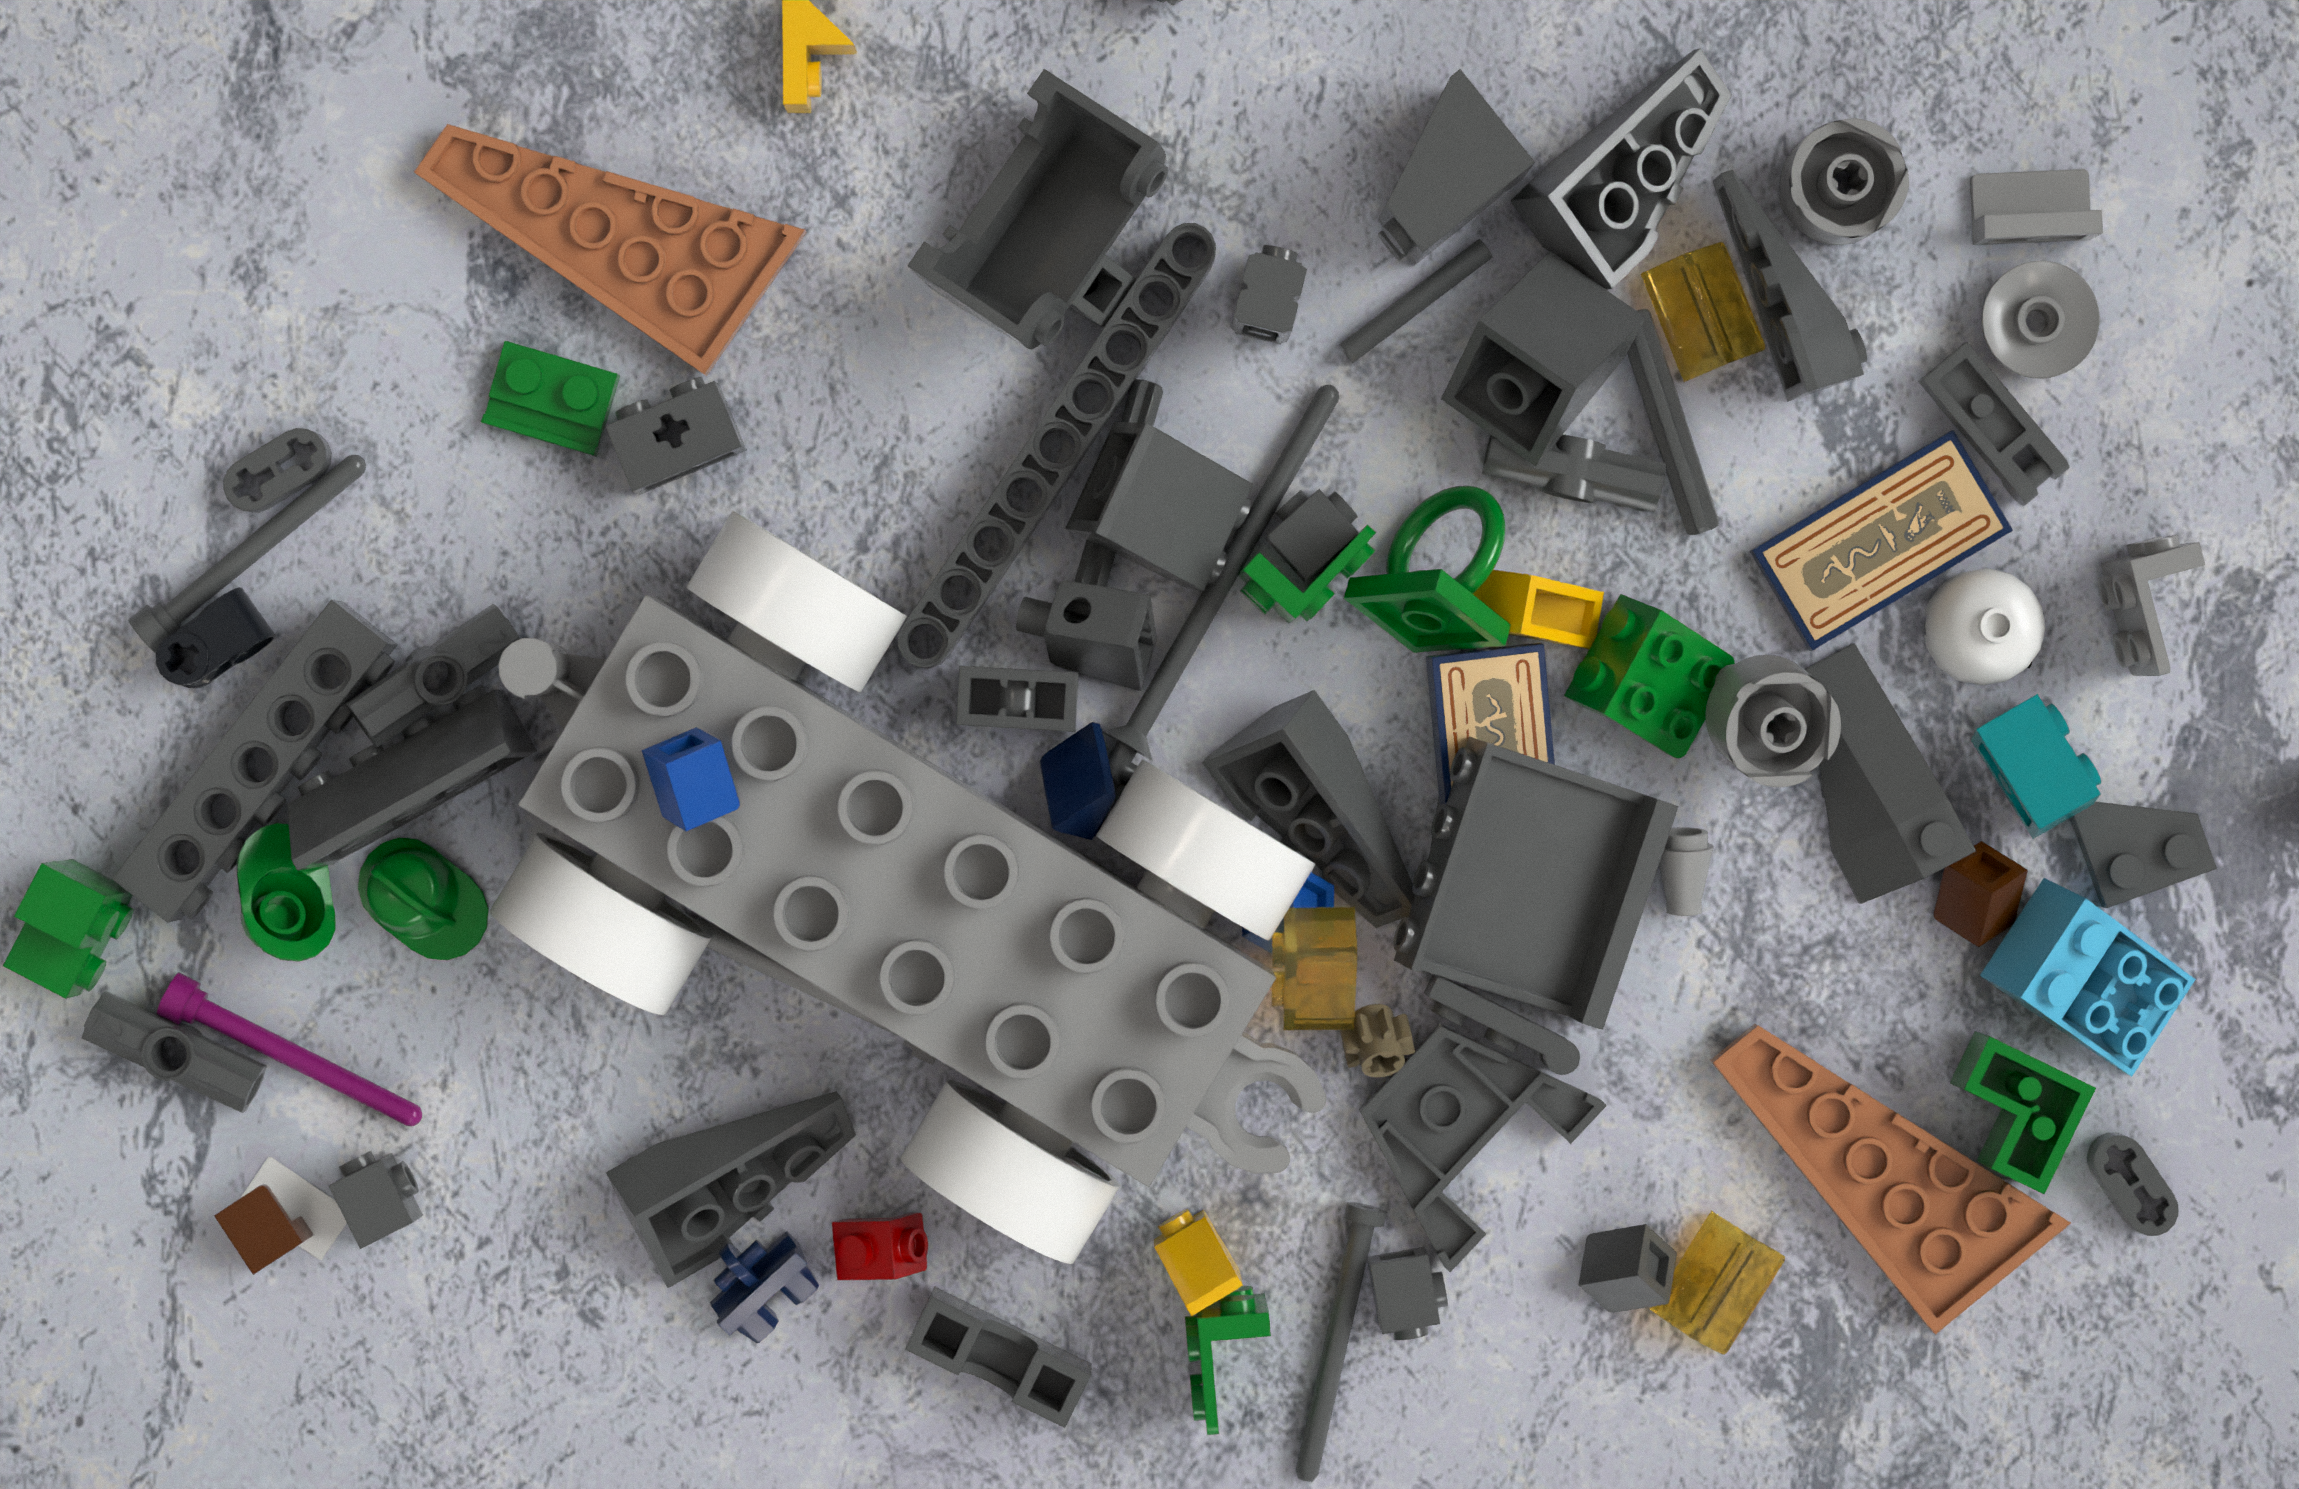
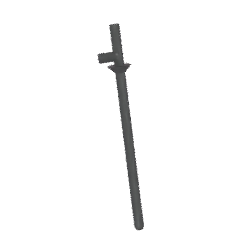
[1103,385,1339,790]

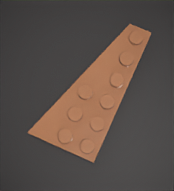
[414,124,807,376]
[1710,1024,2071,1335]

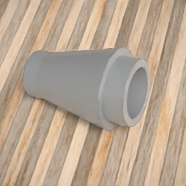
[1659,827,1714,916]

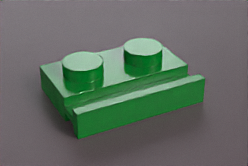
[481,341,620,457]

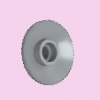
[1981,261,2100,379]

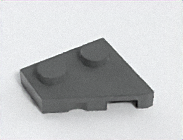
[2070,802,2217,908]

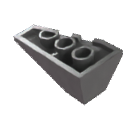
[1510,48,1732,290]
[1713,170,1867,402]
[1804,643,1976,904]
[1202,690,1416,928]
[606,1091,856,1288]

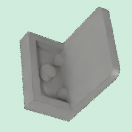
[2098,534,2205,676]

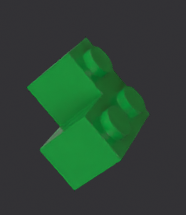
[3,859,134,999]
[1950,1031,2096,1194]

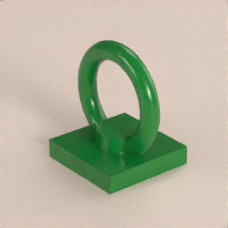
[1344,485,1511,653]

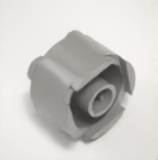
[1779,118,1909,245]
[1706,655,1841,787]

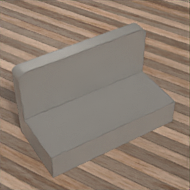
[1970,169,2103,245]

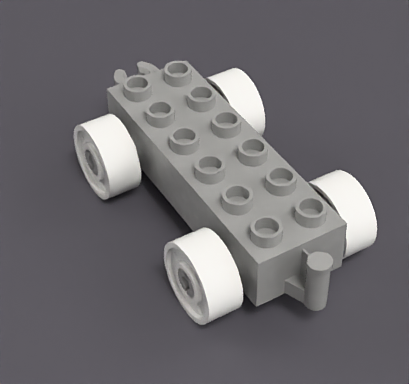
[490,510,1326,1264]

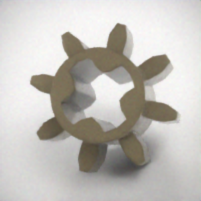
[1340,1004,1415,1078]

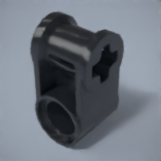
[156,587,276,688]

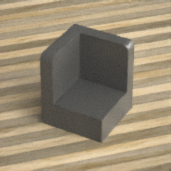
[1578,1224,1677,1313]

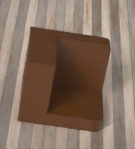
[1934,841,2028,947]
[214,1184,314,1275]

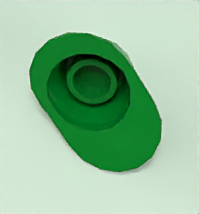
[237,823,336,962]
[358,838,489,960]

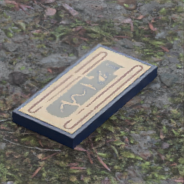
[1750,430,2013,651]
[1426,643,1555,806]

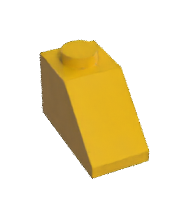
[1473,570,1604,649]
[1154,1209,1243,1316]

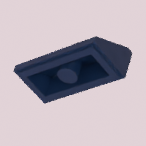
[1039,722,1116,840]

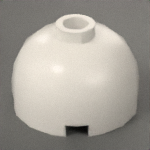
[1924,568,2045,685]

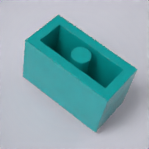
[1971,694,2101,839]

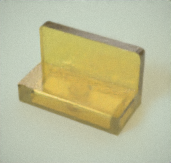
[1641,242,1765,382]
[1649,1210,1785,1355]

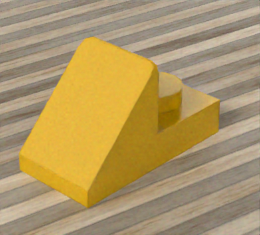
[782,0,857,113]

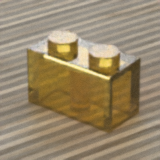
[1271,907,1357,1030]

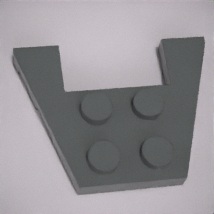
[1359,1024,1607,1272]

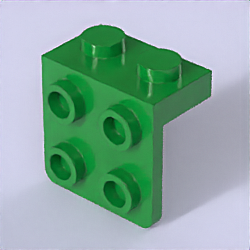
[1239,525,1377,623]
[1564,594,1735,758]
[1185,1286,1271,1435]

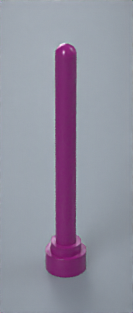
[156,972,422,1126]

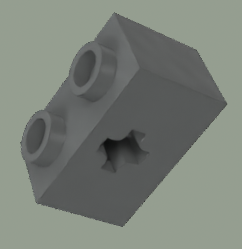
[605,377,747,495]
[956,665,1079,732]

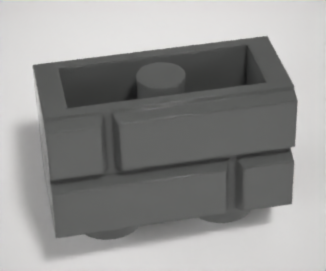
[1231,245,1307,345]

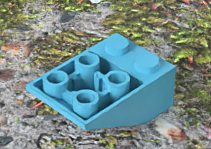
[1980,878,2196,1077]

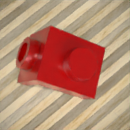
[832,1213,928,1280]

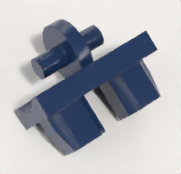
[710,1231,819,1343]

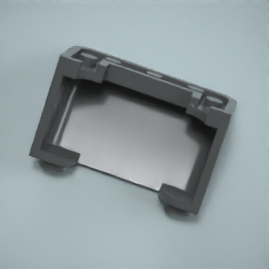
[907,69,1168,350]

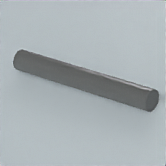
[1339,239,1493,363]

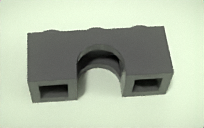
[905,1286,1092,1428]

